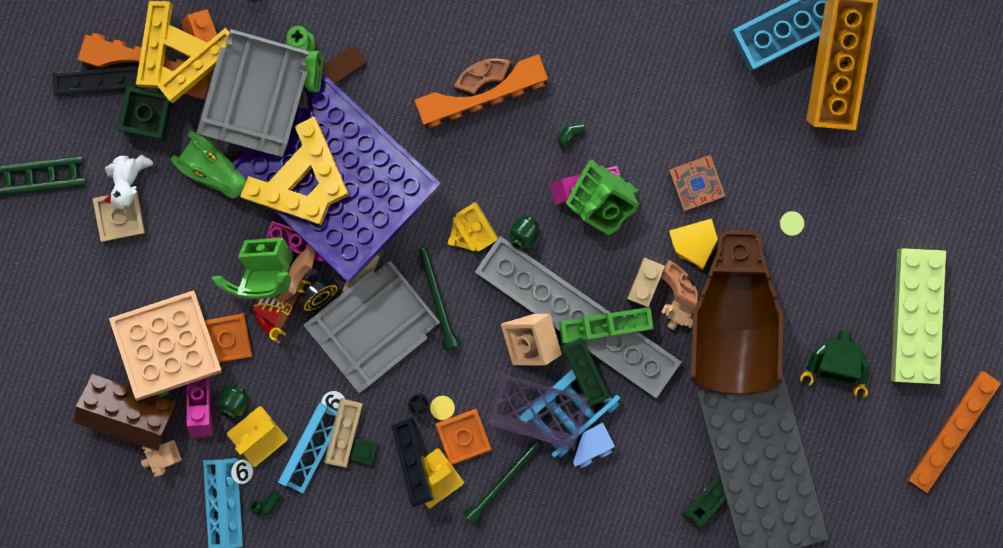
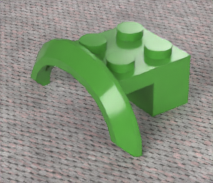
[212,238,294,299]

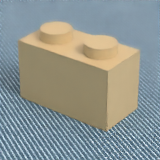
[627,258,665,308]

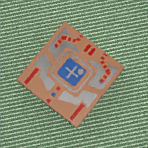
[669,155,726,211]

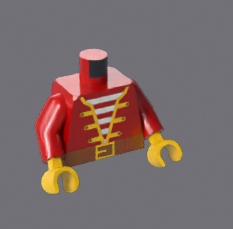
[252,279,311,344]

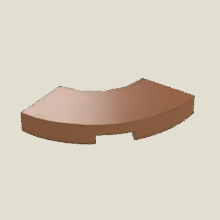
[454,58,511,95]
[275,246,316,302]
[660,260,698,311]

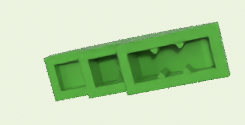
[559,307,654,343]

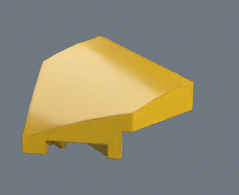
[448,202,498,251]
[669,219,718,270]

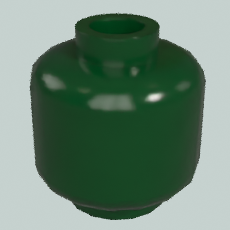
[508,216,540,250]
[217,385,250,419]

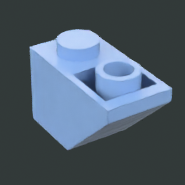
[573,422,615,468]

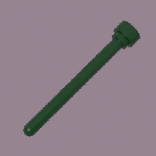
[419,247,461,351]
[463,440,542,526]

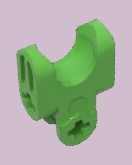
[286,26,323,93]

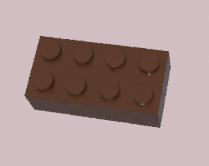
[74,374,176,451]

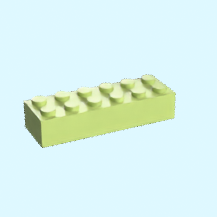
[891,248,946,384]

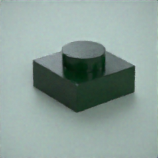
[350,438,378,465]

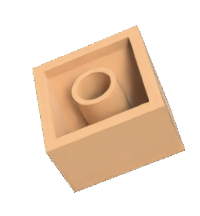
[501,314,562,365]

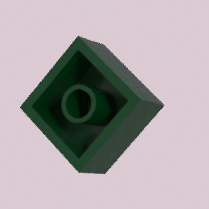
[118,86,173,141]

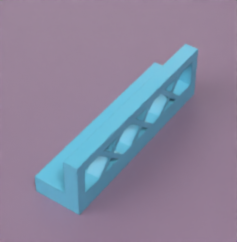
[278,403,337,493]
[203,458,243,548]

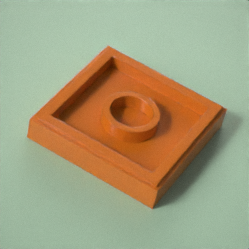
[205,313,253,363]
[435,408,492,465]

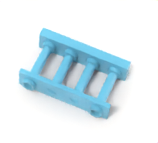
[519,370,620,458]

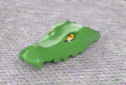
[170,130,247,199]

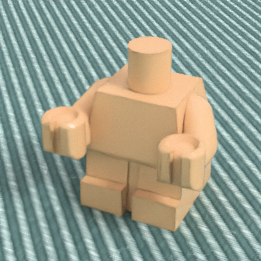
[661,299,693,330]
[141,440,182,477]

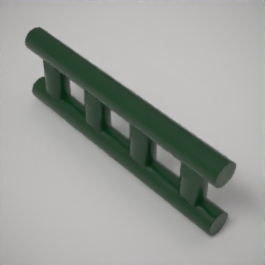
[0,155,87,196]

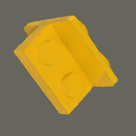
[227,406,288,467]
[424,448,464,508]

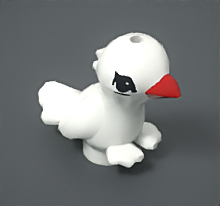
[103,155,153,209]

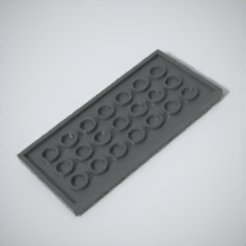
[696,373,829,548]

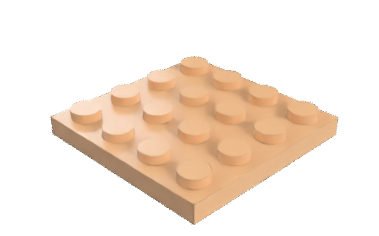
[109,290,222,401]

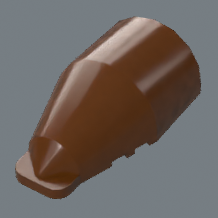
[691,230,783,395]

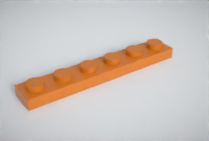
[908,371,1001,493]

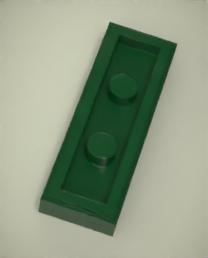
[561,337,610,407]

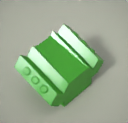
[566,159,639,236]

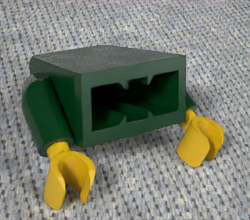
[800,331,870,397]

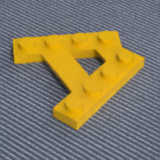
[136,1,229,104]
[240,117,350,226]

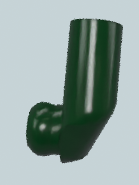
[557,123,586,149]
[249,491,281,516]

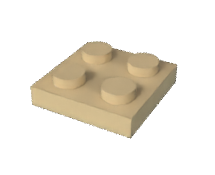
[92,190,145,242]

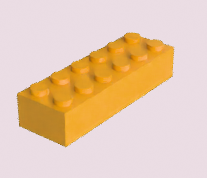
[806,0,878,130]

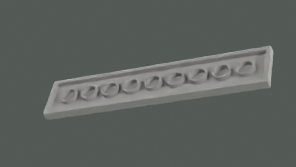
[475,236,681,398]

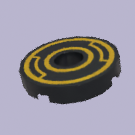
[298,278,339,312]

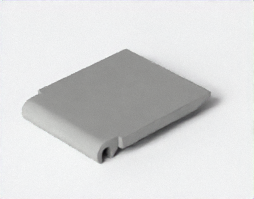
[197,29,309,157]
[304,261,440,393]

